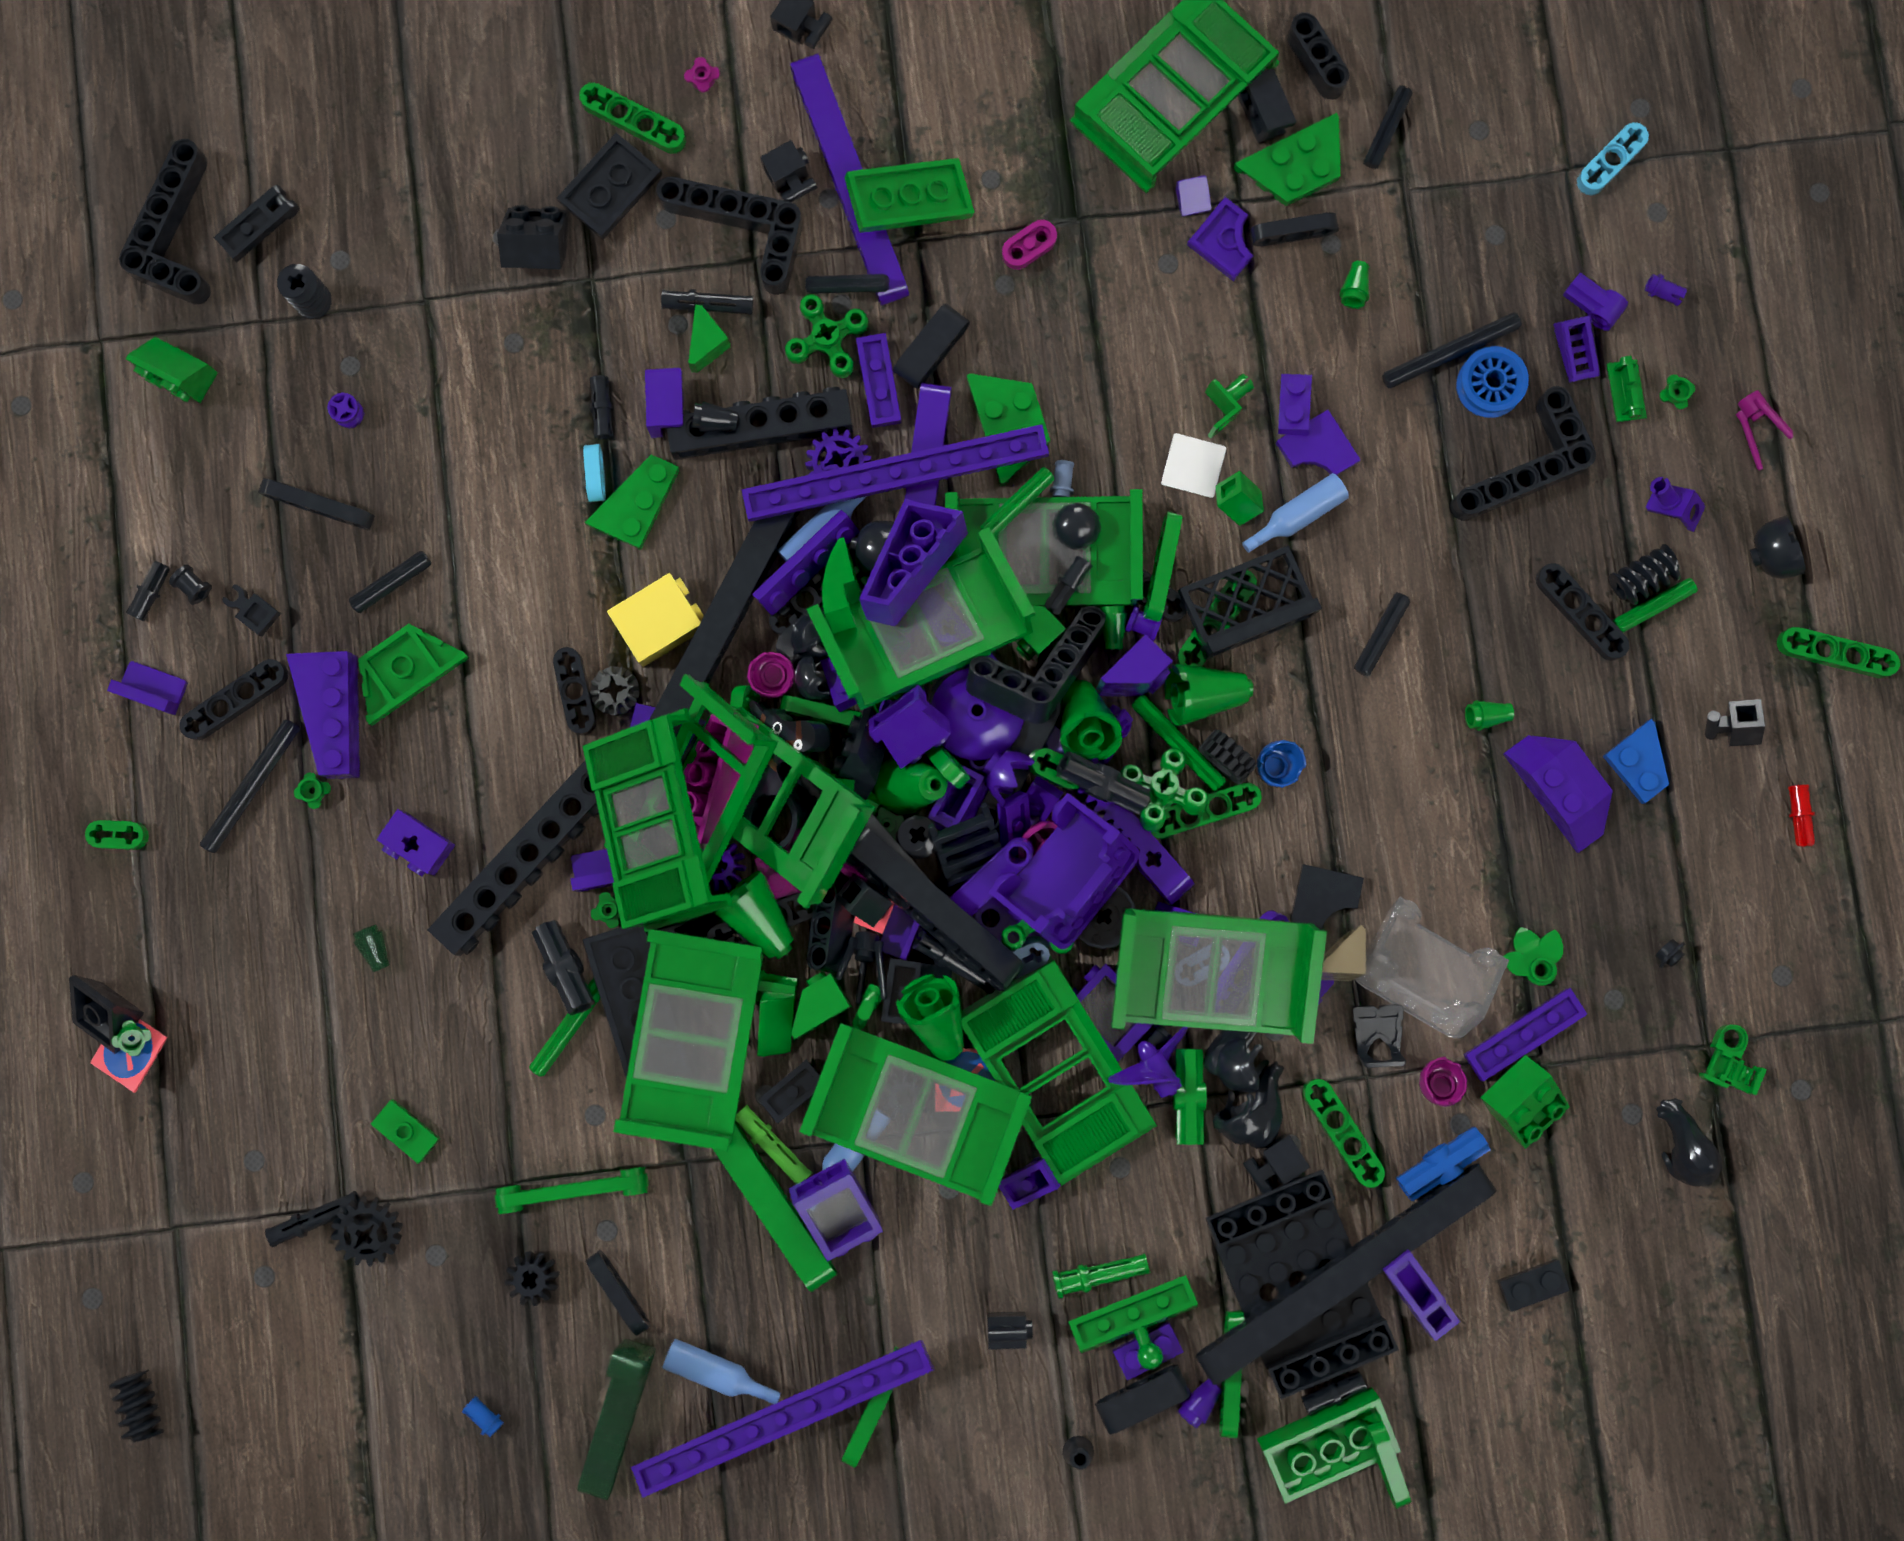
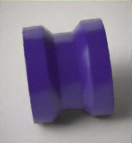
[327,393,364,428]

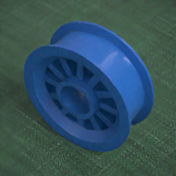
[1456,346,1529,418]

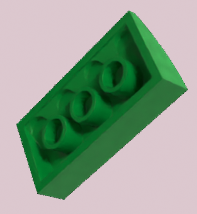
[1257,1387,1401,1504]

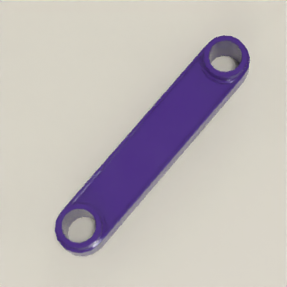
[916,837,1034,941]

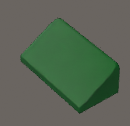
[757,991,795,1057]

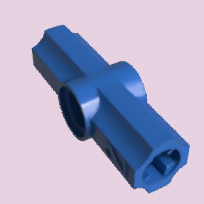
[1396,1126,1491,1202]

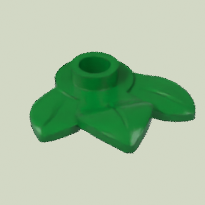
[1503,927,1563,986]

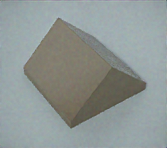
[1321,925,1366,981]

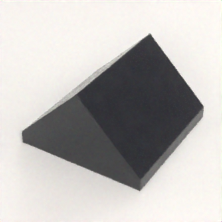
[69,975,144,1054]

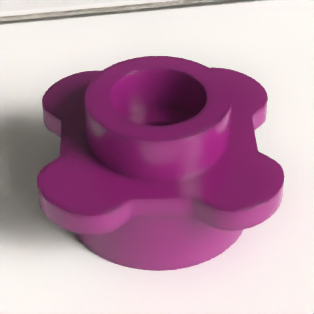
[684,57,720,92]

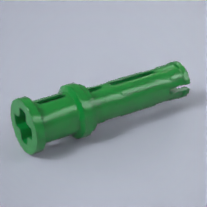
[1052,1253,1150,1299]

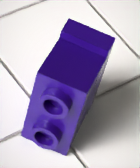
[869,684,951,769]
[928,764,989,839]

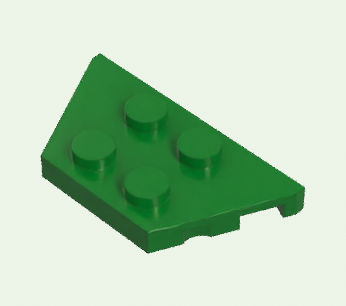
[1234,113,1341,206]
[966,374,1050,486]
[358,624,469,726]

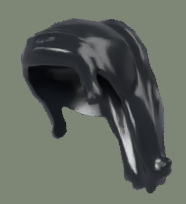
[1203,1030,1270,1093]
[1213,1061,1284,1149]
[1656,1098,1722,1187]

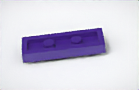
[856,333,902,428]

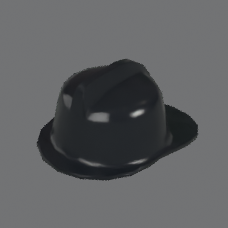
[776,608,829,671]

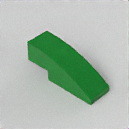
[822,537,861,634]

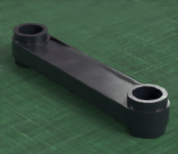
[976,701,1063,829]

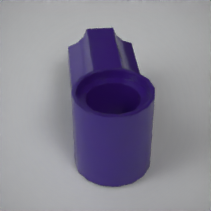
[1563,272,1628,331]

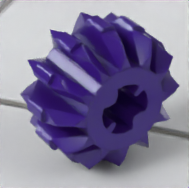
[701,843,747,892]

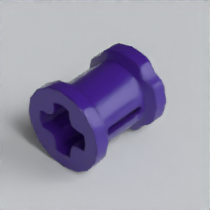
[1125,606,1163,642]

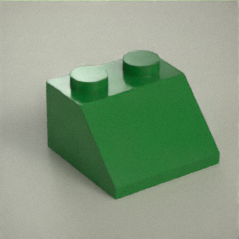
[791,971,853,1039]

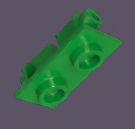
[1606,356,1647,422]

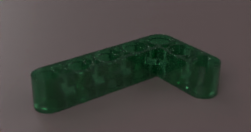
[577,1338,656,1501]

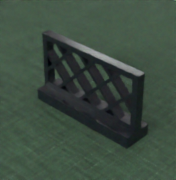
[1178,546,1322,660]

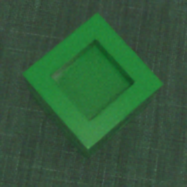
[1215,471,1264,525]

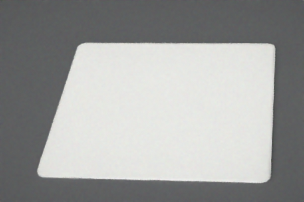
[1161,433,1226,498]

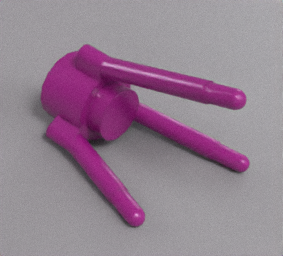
[1735,390,1794,470]

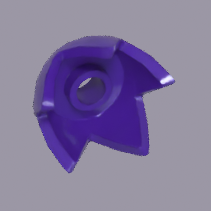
[982,750,1035,806]

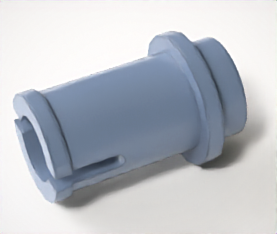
[1050,460,1074,497]

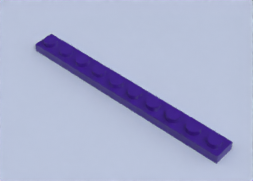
[741,424,1049,522]
[631,1339,934,1498]

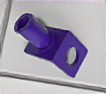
[1646,477,1705,532]

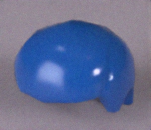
[1256,740,1307,788]

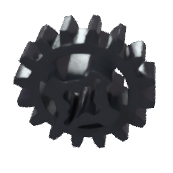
[331,1196,403,1266]

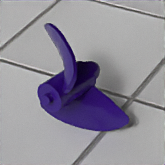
[1108,1027,1188,1098]

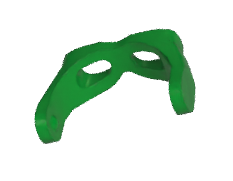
[852,984,881,1030]

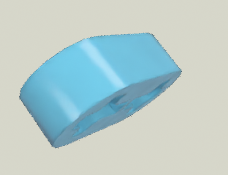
[583,444,606,502]

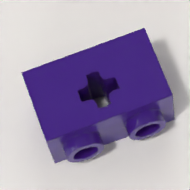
[376,809,455,877]

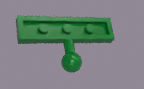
[1068,1275,1198,1370]

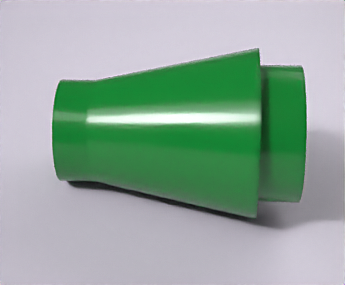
[1339,261,1369,309]
[1100,606,1128,649]
[1465,700,1514,731]

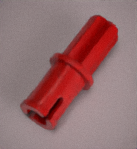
[1788,784,1815,847]

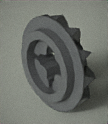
[590,666,639,715]

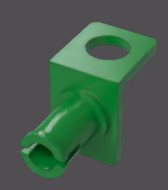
[1205,374,1254,439]

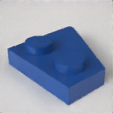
[1603,719,1669,804]

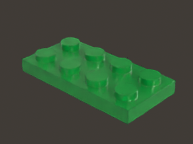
[844,158,975,233]

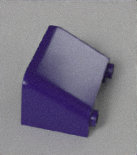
[988,793,1140,949]

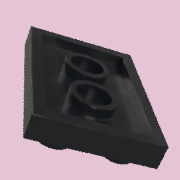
[557,133,663,240]

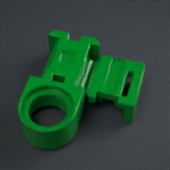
[1699,1024,1767,1096]

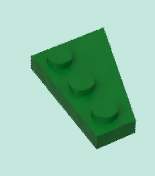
[584,454,680,550]

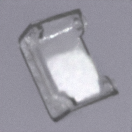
[1355,897,1509,1038]

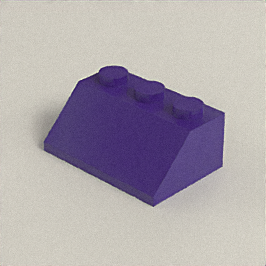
[1096,634,1173,697]

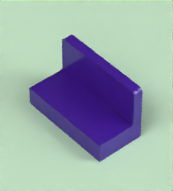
[645,368,684,438]
[107,661,188,716]
[570,849,614,892]
[881,904,920,961]

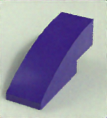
[1383,1250,1460,1341]

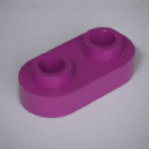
[1002,220,1057,270]

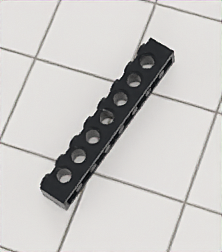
[427,761,619,956]

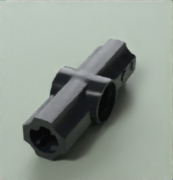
[1056,752,1150,814]
[532,920,595,1016]

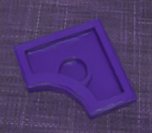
[1187,197,1253,282]
[1276,410,1361,475]

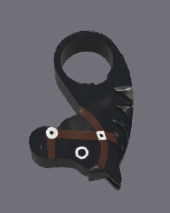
[742,701,831,851]

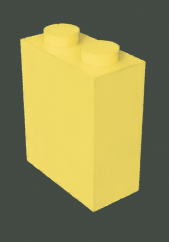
[607,573,704,667]

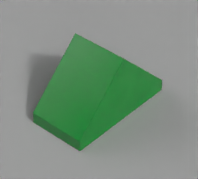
[688,305,731,373]

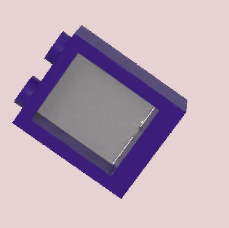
[1072,964,1153,1062]
[789,1159,883,1262]

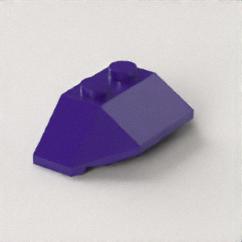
[1503,735,1613,853]

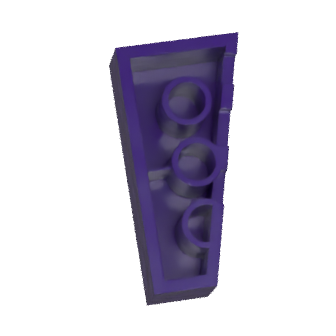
[859,499,968,626]
[286,651,360,779]

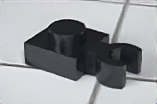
[222,584,281,637]

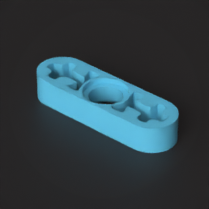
[1577,123,1649,195]

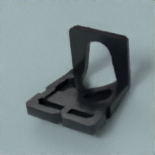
[1352,1004,1406,1068]

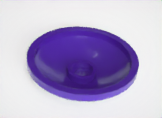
[931,668,1023,761]

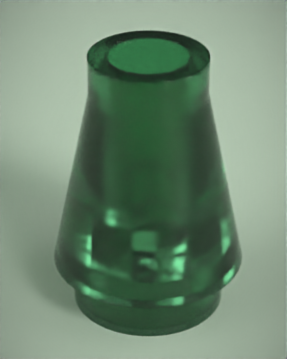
[353,924,390,972]

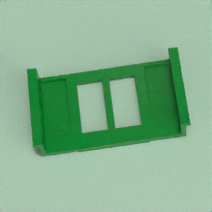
[682,706,875,909]
[961,955,1157,1186]

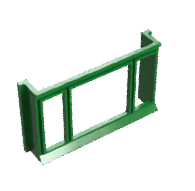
[604,674,778,884]

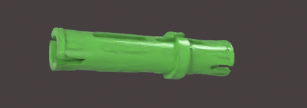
[735,1105,812,1185]

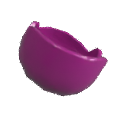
[747,652,795,698]
[1419,1057,1467,1107]

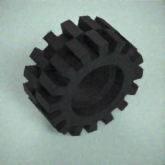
[1198,729,1257,785]

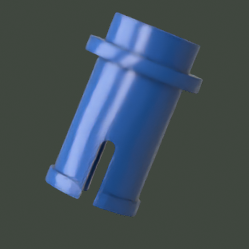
[462,1396,503,1437]

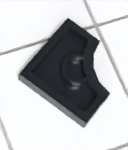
[1290,864,1364,930]

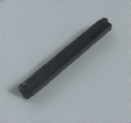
[1382,312,1522,389]
[200,719,300,853]

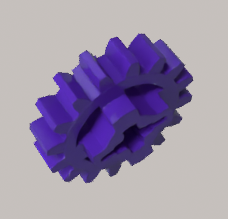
[805,429,872,475]

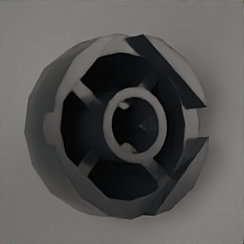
[1749,515,1806,579]
[850,521,894,578]

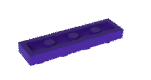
[752,510,860,616]
[1463,988,1588,1081]

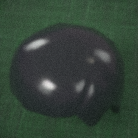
[1052,503,1101,550]
[795,655,832,702]

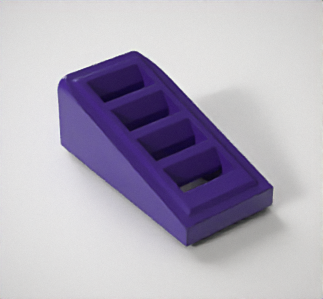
[1554,315,1600,382]

